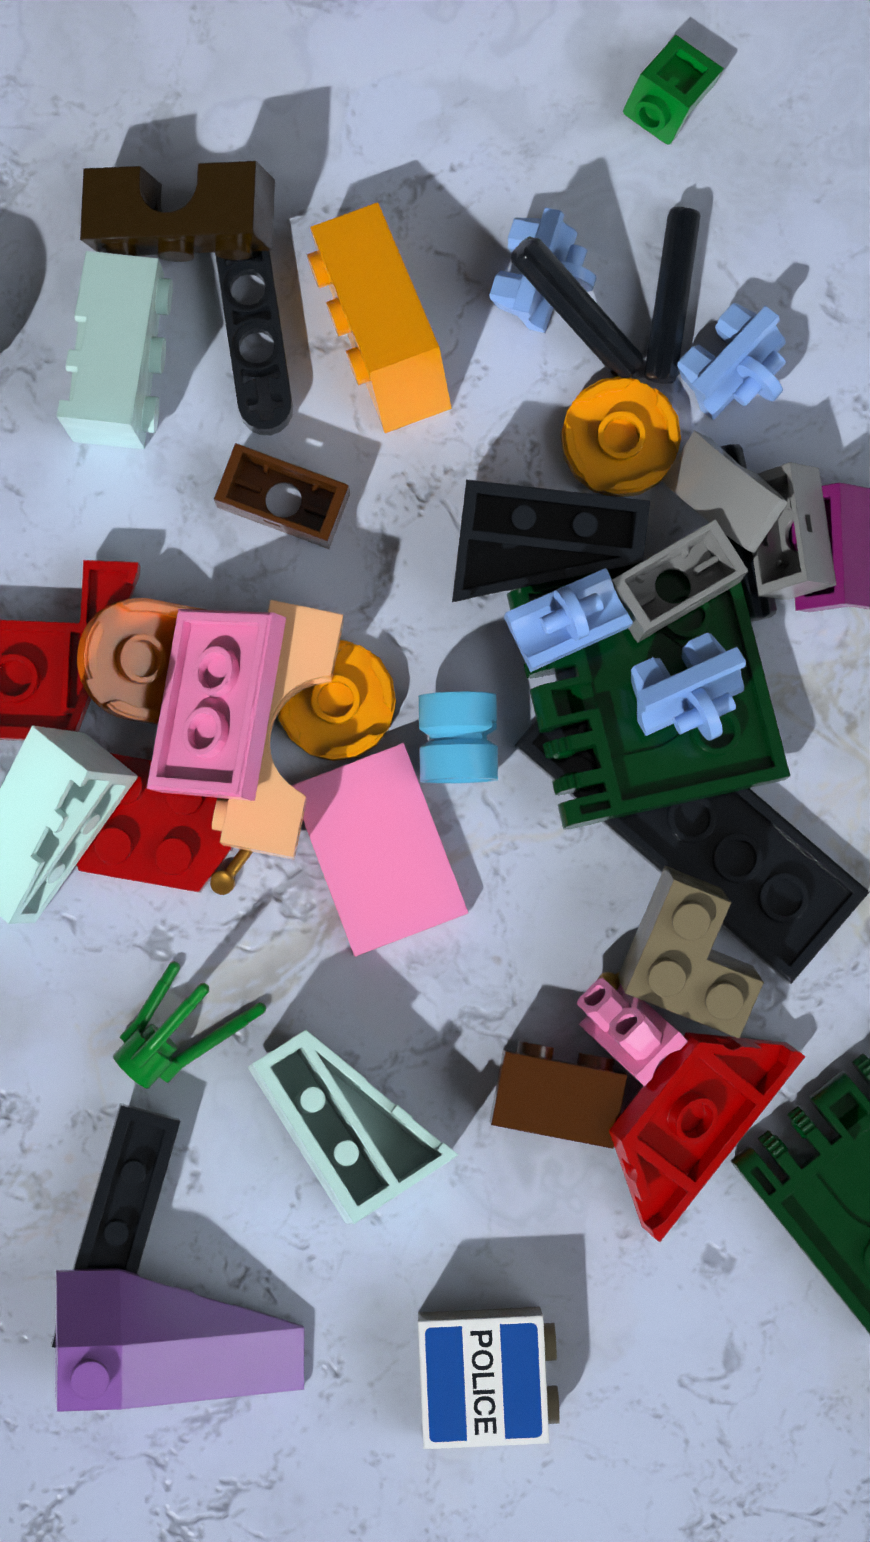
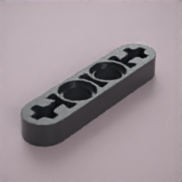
[215,251,293,436]

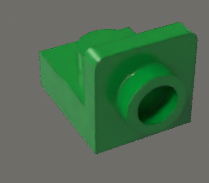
[623,35,724,145]

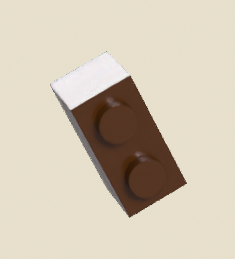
[489,1041,627,1149]

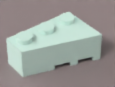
[57,251,173,449]
[0,726,138,924]
[248,1030,458,1224]

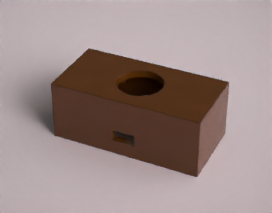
[214,443,350,549]

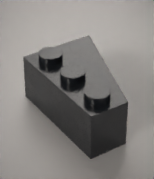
[452,479,650,602]

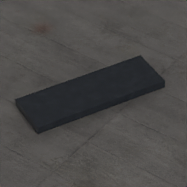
[514,676,869,984]

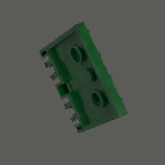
[507,563,791,830]
[730,1053,870,1335]

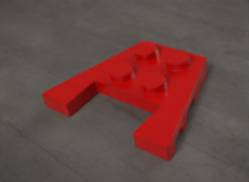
[0,560,141,741]

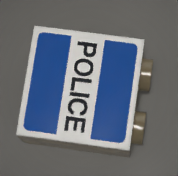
[418,1307,560,1449]

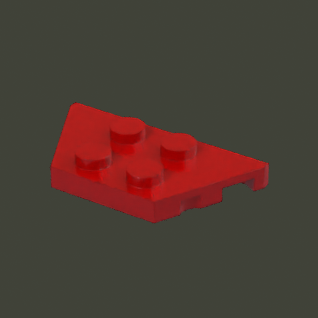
[77,753,234,893]
[609,1032,806,1242]

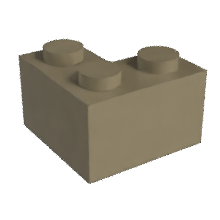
[618,866,764,1038]

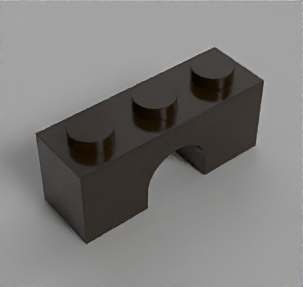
[80,161,275,262]

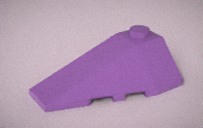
[55,1268,304,1412]

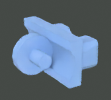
[489,207,597,333]
[677,303,786,420]
[504,568,633,672]
[631,633,746,740]

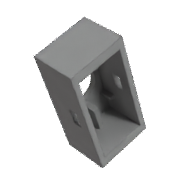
[752,462,836,600]
[612,519,748,643]

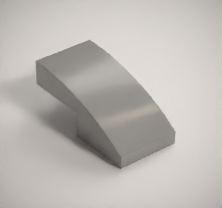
[662,430,788,553]

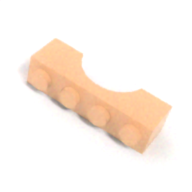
[212,600,344,860]

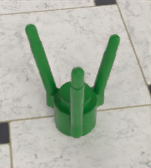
[113,961,266,1089]

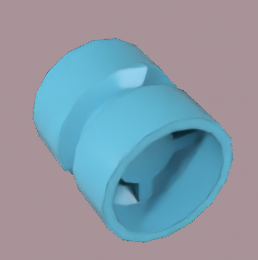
[418,691,498,784]

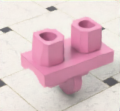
[577,978,688,1087]

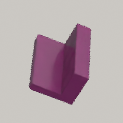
[792,482,870,612]

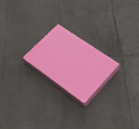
[147,609,286,801]
[291,743,468,957]

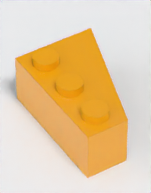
[306,202,452,433]

